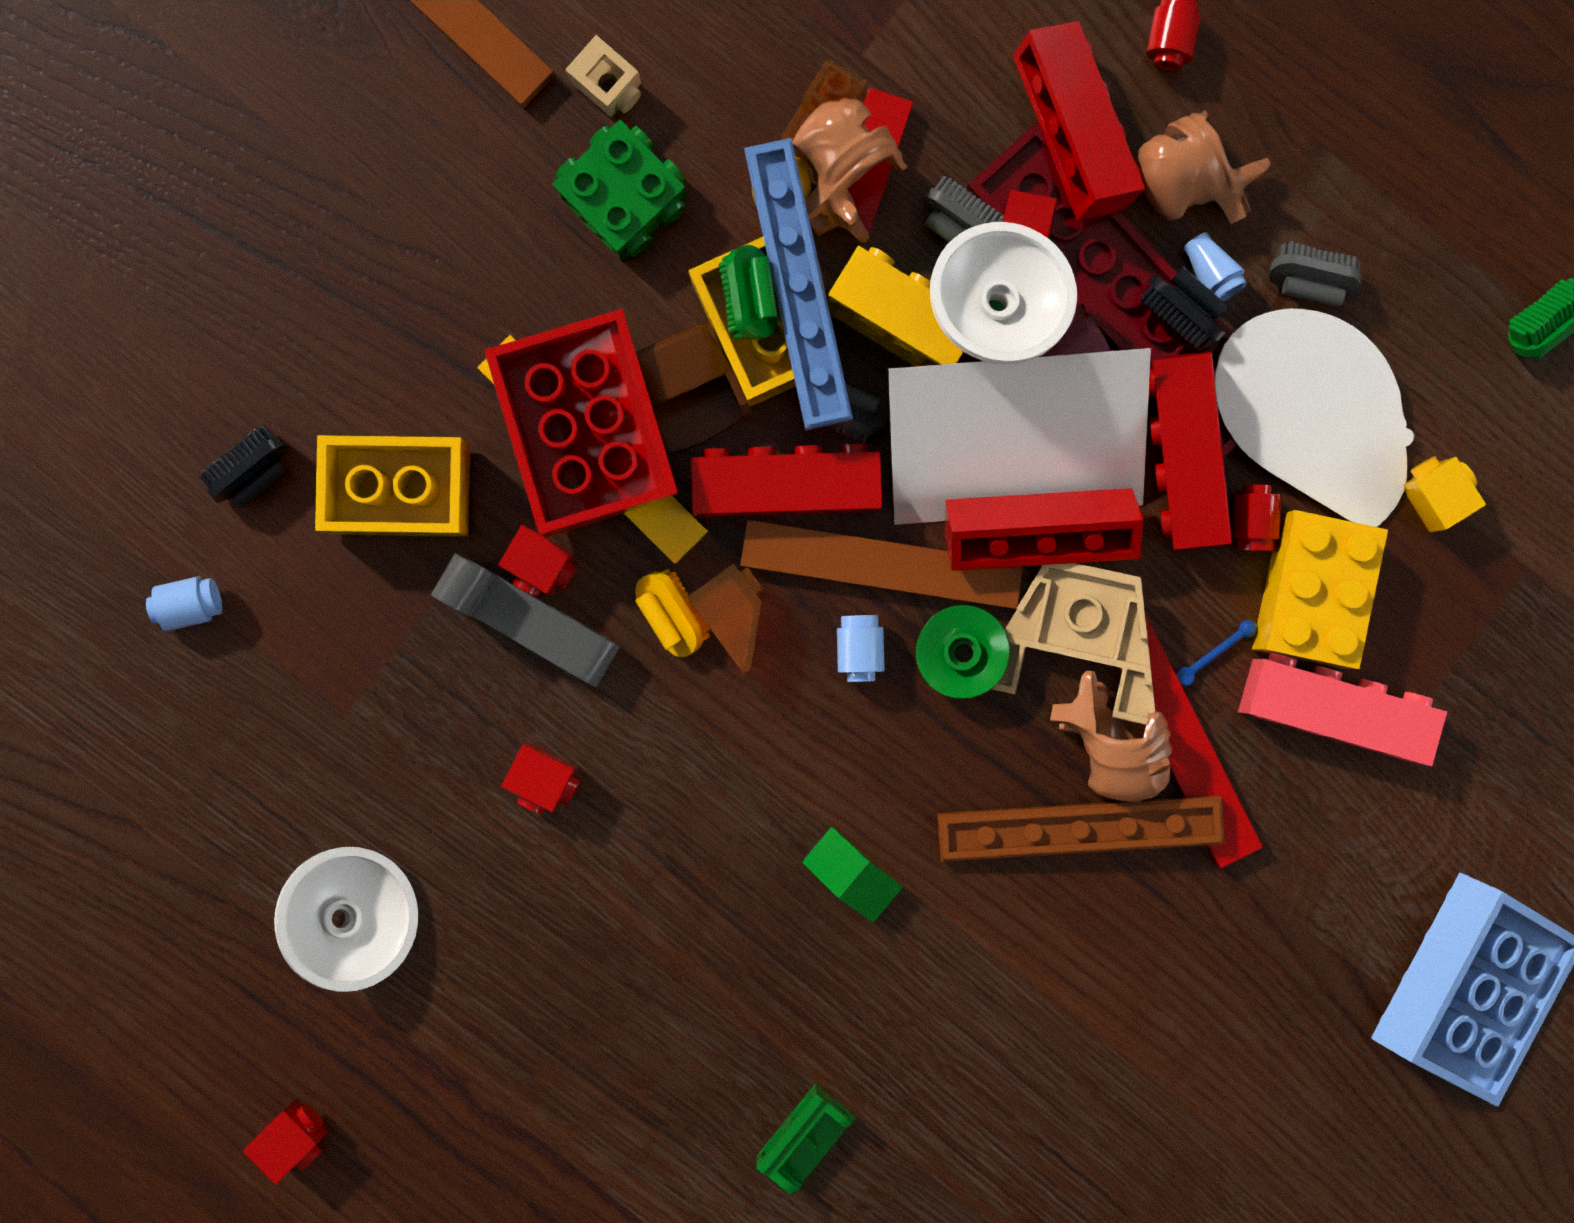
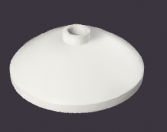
[929,222,1077,364]
[274,847,418,992]

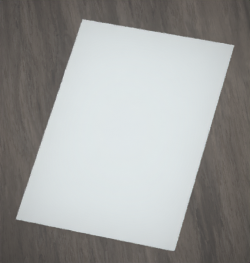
[888,348,1151,525]

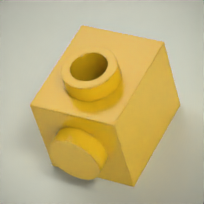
[1403,456,1486,533]

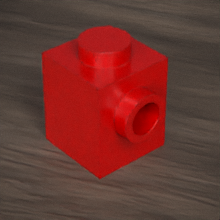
[498,525,577,598]
[501,742,580,815]
[243,1099,328,1185]

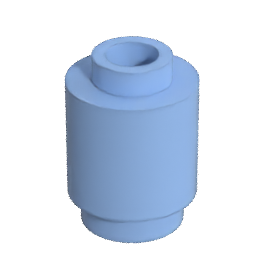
[146,576,222,632]
[837,615,885,682]

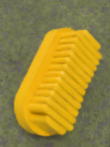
[635,569,711,657]

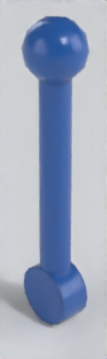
[1175,620,1257,686]

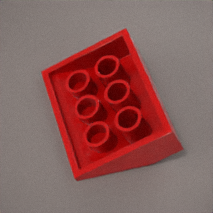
[484,309,678,538]

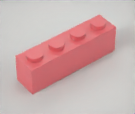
[1238,653,1447,766]

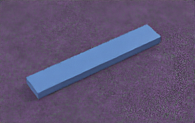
[744,138,853,430]

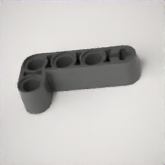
[431,553,620,687]

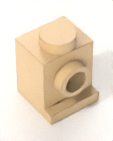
[565,35,641,117]

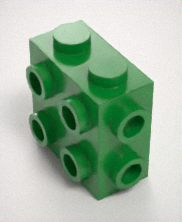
[552,120,688,261]

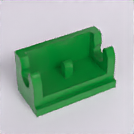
[756,1083,856,1195]

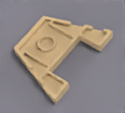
[992,563,1155,725]

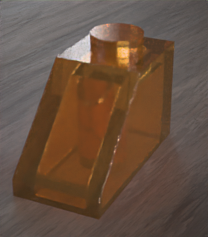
[688,564,764,674]

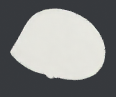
[1215,308,1414,527]

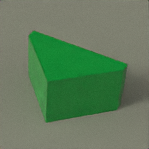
[802,826,903,923]

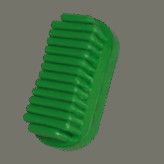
[719,245,777,340]
[1508,278,1574,360]

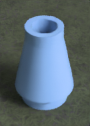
[1183,232,1247,302]

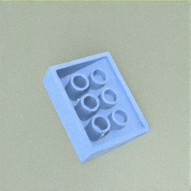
[1371,873,1574,1107]

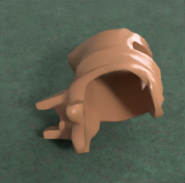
[792,98,908,243]
[1136,110,1270,224]
[1050,671,1172,802]

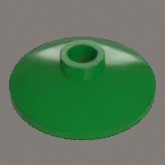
[916,605,1010,699]

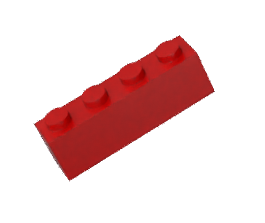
[1013,21,1145,221]
[1148,351,1232,550]
[691,444,882,518]
[945,488,1144,571]

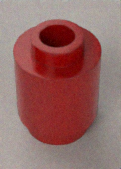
[1146,0,1201,71]
[1232,485,1281,551]

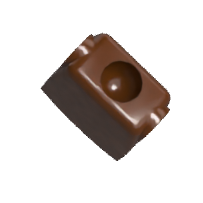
[636,323,753,454]

